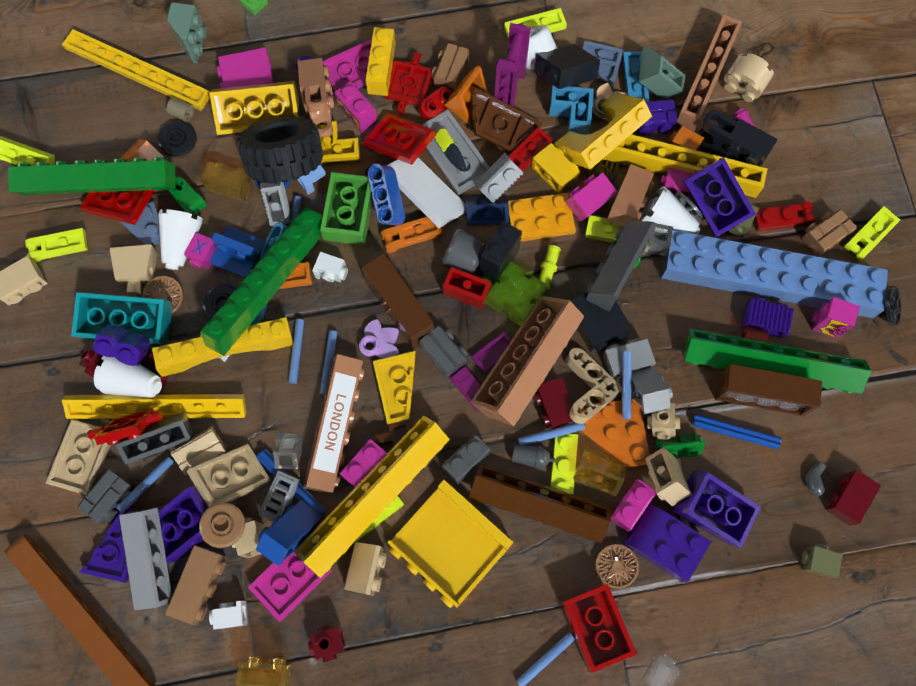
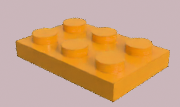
[508,193,576,241]

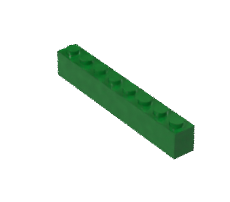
[8,157,175,195]
[200,207,323,356]
[683,328,871,394]

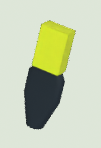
[434,129,466,171]

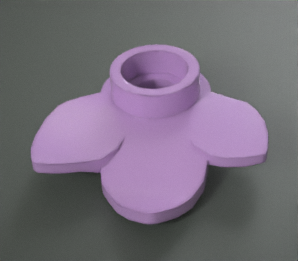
[359,319,399,359]

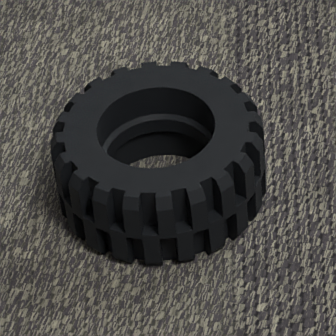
[237,115,324,183]

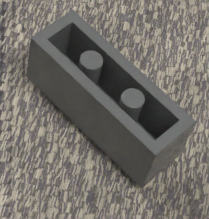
[115,412,194,465]

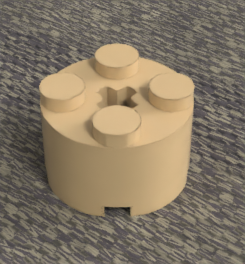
[724,53,774,102]

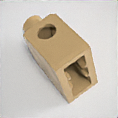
[110,244,158,296]

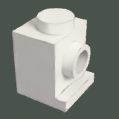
[312,252,348,283]
[209,601,247,629]

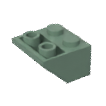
[167,2,207,63]
[639,45,685,100]

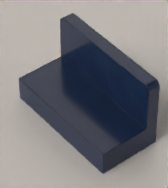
[465,194,509,226]

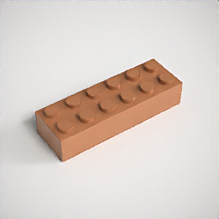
[470,296,585,426]

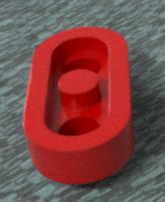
[418,87,452,120]

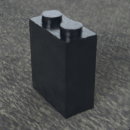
[534,44,600,89]
[480,221,522,285]
[571,292,632,353]

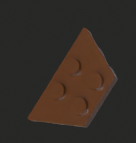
[471,87,543,153]

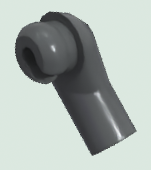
[805,461,826,496]

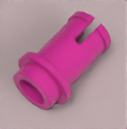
[733,108,757,128]

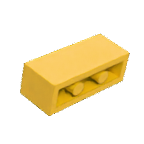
[366,27,396,96]

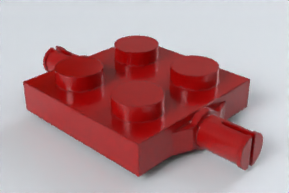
[384,52,433,115]
[87,408,163,445]

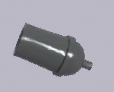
[512,444,555,469]

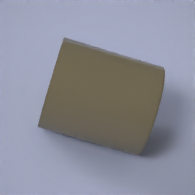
[166,97,194,122]

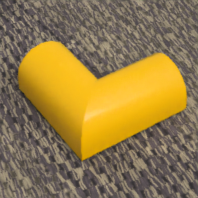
[317,121,360,163]

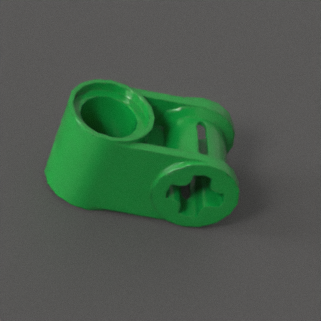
[169,177,207,218]

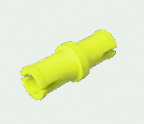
[537,245,561,290]

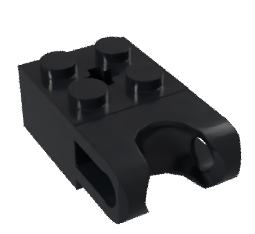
[697,111,778,167]

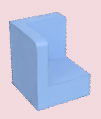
[297,165,326,195]

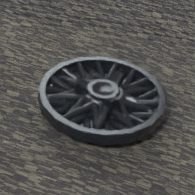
[158,121,197,157]
[203,285,236,320]
[885,286,901,326]

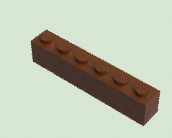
[469,463,612,543]

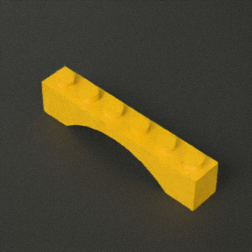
[152,317,293,377]

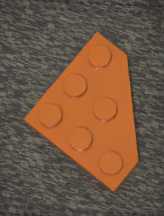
[577,399,650,468]

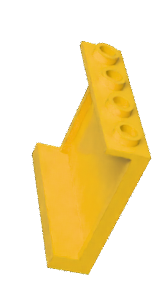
[387,480,514,608]

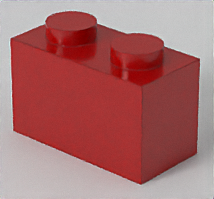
[443,267,492,310]

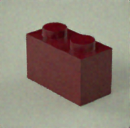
[534,377,575,430]
[826,470,881,526]

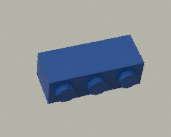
[256,500,324,566]

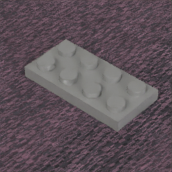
[422,110,490,195]

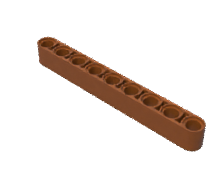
[4,534,156,686]

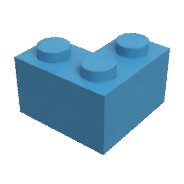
[549,86,594,135]

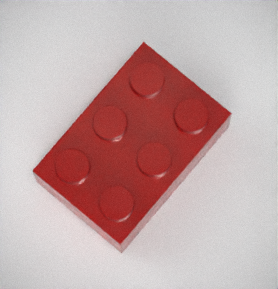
[561,584,637,673]

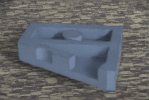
[582,40,623,86]
[119,201,160,246]

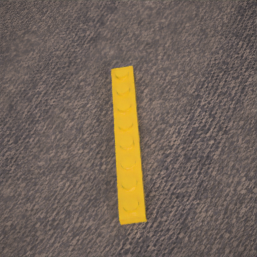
[62,29,210,111]
[62,394,246,419]

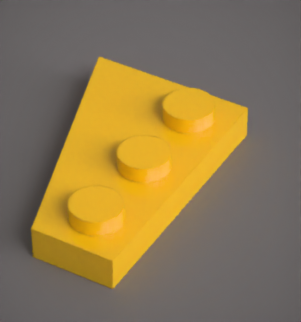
[373,351,416,425]

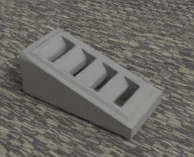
[259,470,300,522]

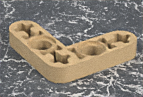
[566,348,620,424]

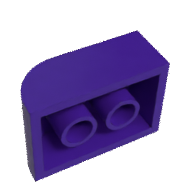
[682,158,756,237]
[672,470,761,548]
[158,485,208,564]
[622,505,712,583]

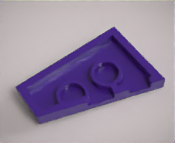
[79,509,136,583]

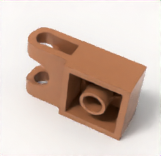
[297,58,335,138]

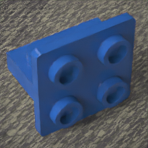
[209,227,265,278]

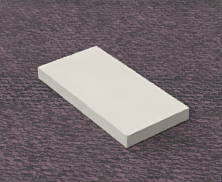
[386,158,466,228]

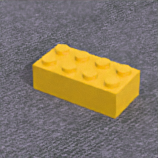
[209,81,301,135]

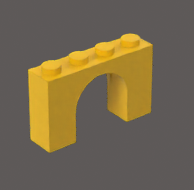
[555,93,652,169]

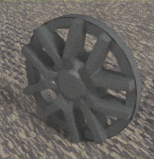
[673,190,705,223]

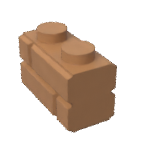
[431,43,470,93]
[802,209,857,257]

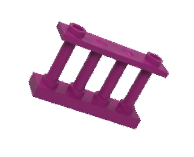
[494,23,531,108]

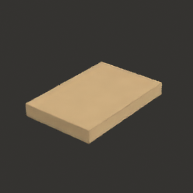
[46,419,111,495]
[187,443,271,508]

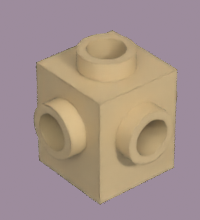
[647,403,680,440]

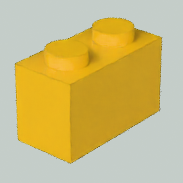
[531,143,580,194]

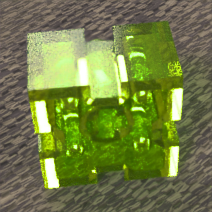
[486,262,547,326]

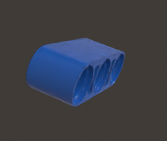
[368,164,405,226]

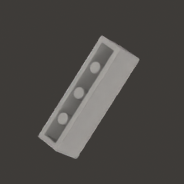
[119,508,172,610]

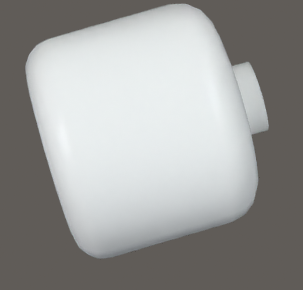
[526,25,557,70]

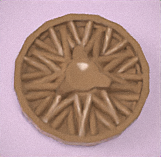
[142,276,184,313]
[199,502,245,548]
[595,544,639,589]

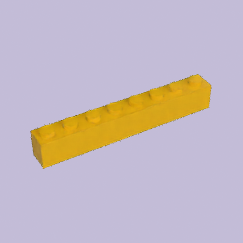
[603,127,768,198]
[294,416,449,578]

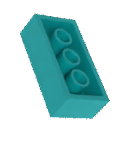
[71,292,173,345]

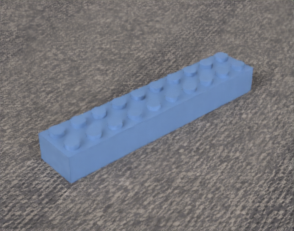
[661,230,888,318]

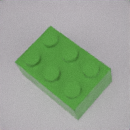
[320,172,373,246]

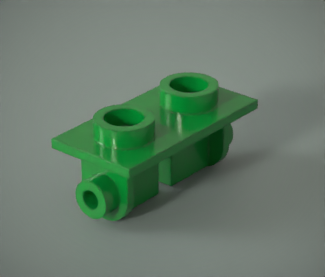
[655,433,705,458]

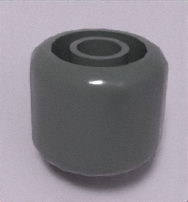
[442,229,486,275]

